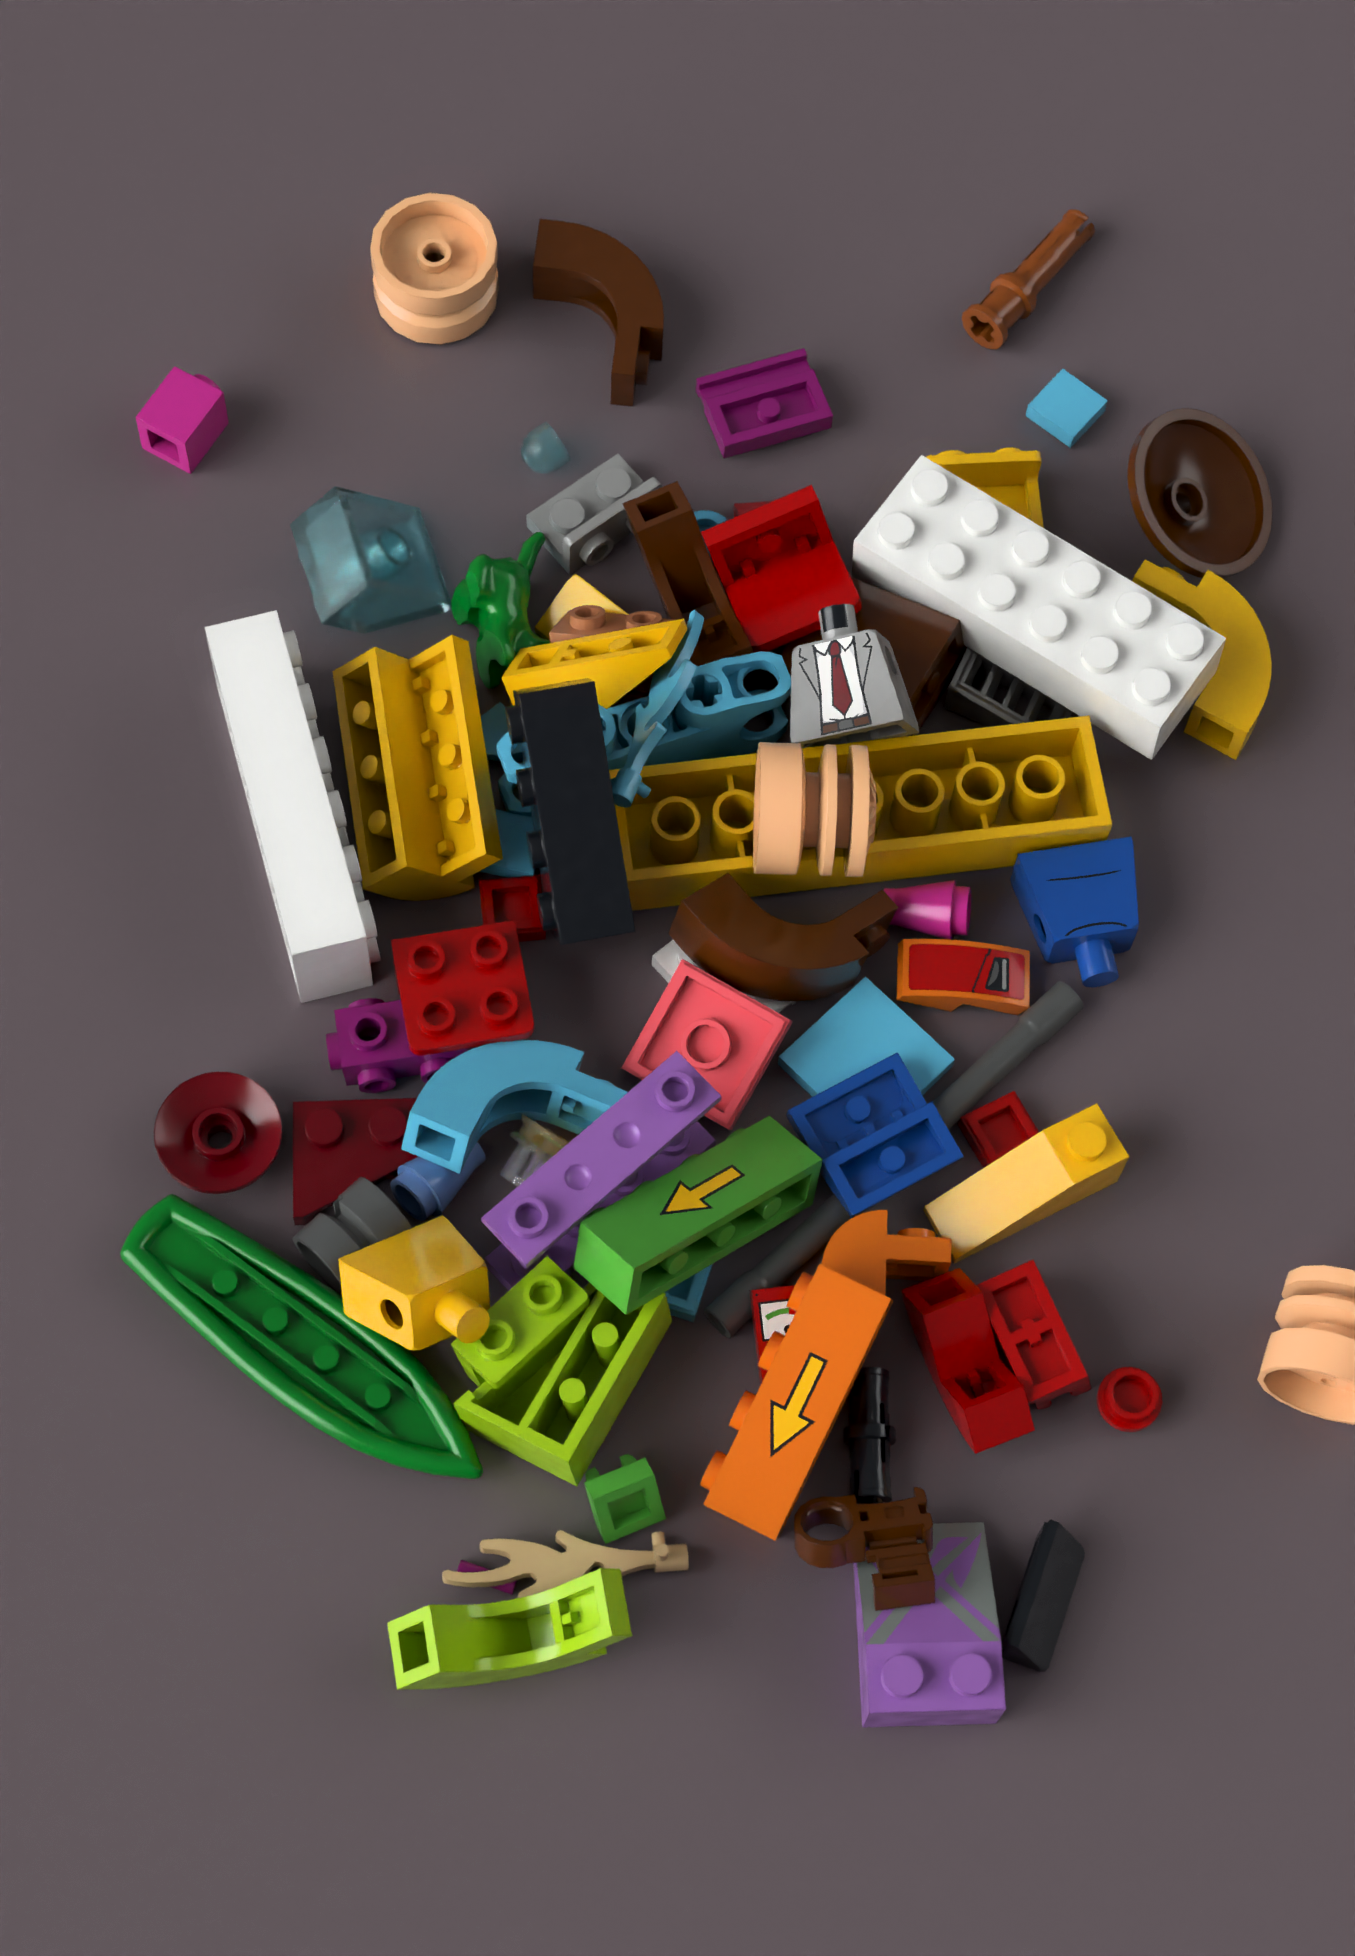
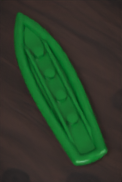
[120,1194,483,1479]

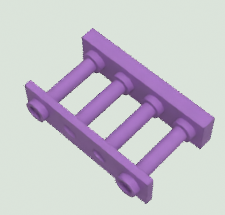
[481,1051,721,1291]

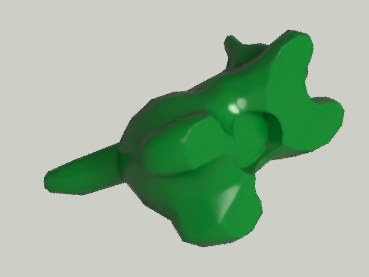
[451,532,550,689]

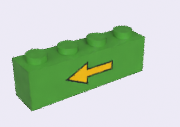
[573,1115,823,1315]

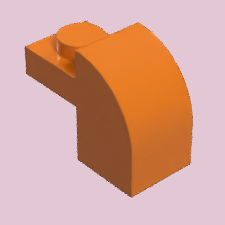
[821,1210,952,1295]

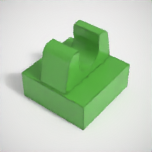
[584,1454,666,1544]

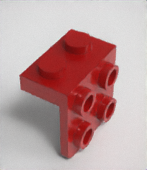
[701,485,862,653]
[391,920,534,1056]

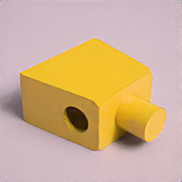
[338,1215,490,1350]

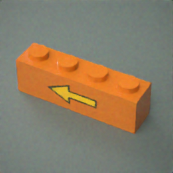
[700,1264,893,1541]

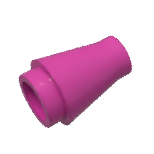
[884,880,972,940]

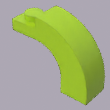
[387,1568,632,1690]

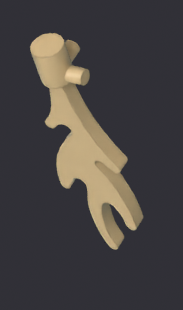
[442,1530,689,1598]

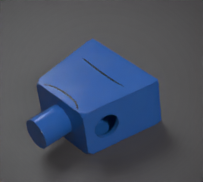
[1010,836,1139,987]

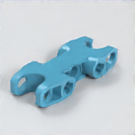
[497,651,791,817]

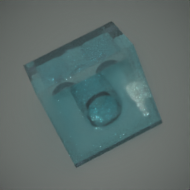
[290,486,451,634]

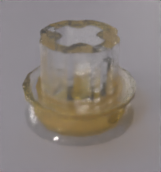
[500,1113,570,1187]

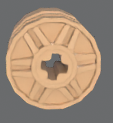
[753,742,876,877]
[1257,1265,1355,1425]

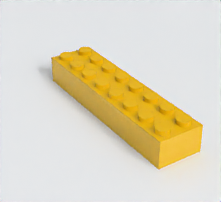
[609,715,1112,911]

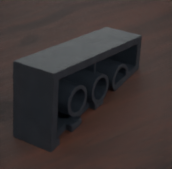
[505,678,635,945]

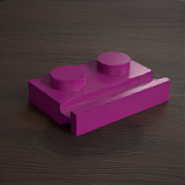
[696,348,833,459]

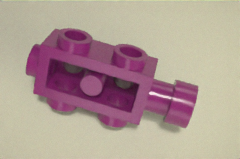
[326,998,476,1093]

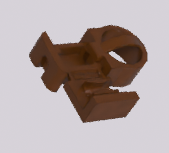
[794,1487,935,1611]

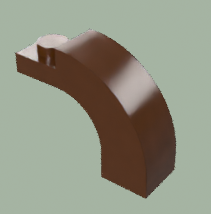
[533,219,664,407]
[622,481,754,666]
[668,873,898,1001]

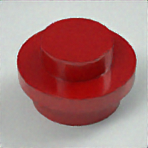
[1096,1367,1162,1432]

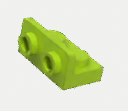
[451,1256,590,1389]

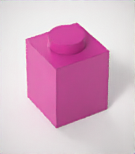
[135,366,229,474]

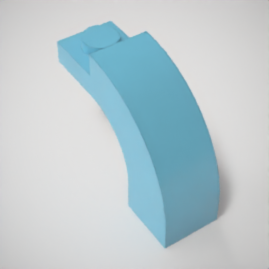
[401,1040,628,1174]

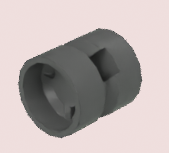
[292,1177,412,1295]

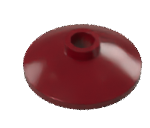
[154,1072,282,1194]

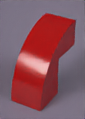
[901,1268,1035,1454]

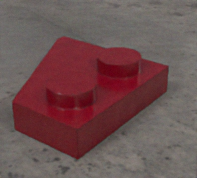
[293,1098,418,1225]

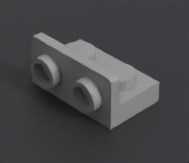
[526,454,662,575]

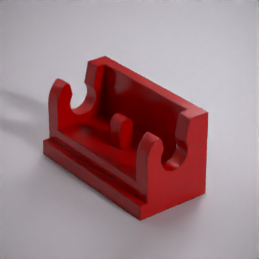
[976,1259,1092,1409]

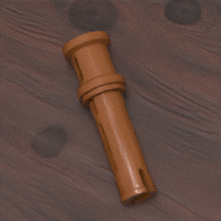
[962,209,1095,350]

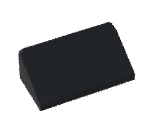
[1001,1519,1085,1672]

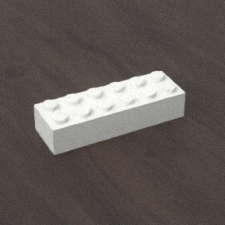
[851,455,1226,760]
[205,610,381,1003]

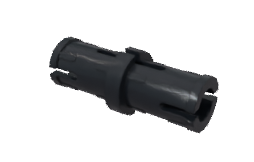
[843,1367,896,1504]

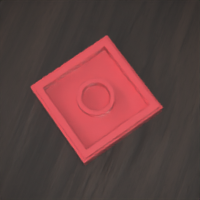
[621,959,793,1130]

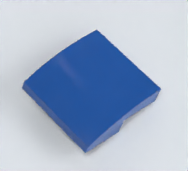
[786,1052,964,1218]

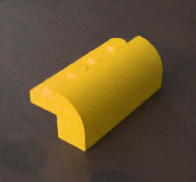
[332,635,503,901]

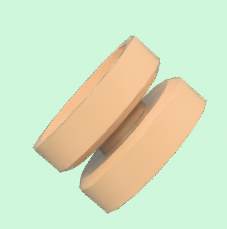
[370,193,498,345]

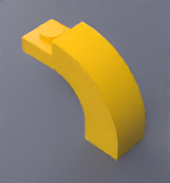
[1132,559,1272,760]

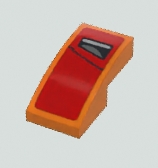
[896,939,1030,1016]

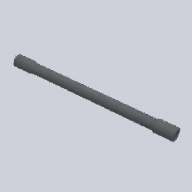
[704,981,1083,1338]

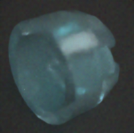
[520,421,571,474]

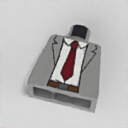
[790,604,919,748]

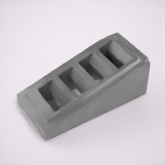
[944,647,1072,727]

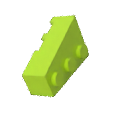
[453,1282,672,1487]

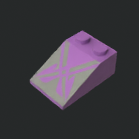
[854,1522,1006,1727]

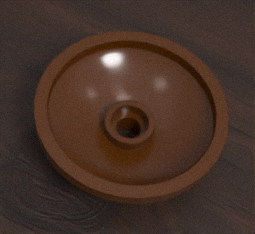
[1127,408,1272,578]

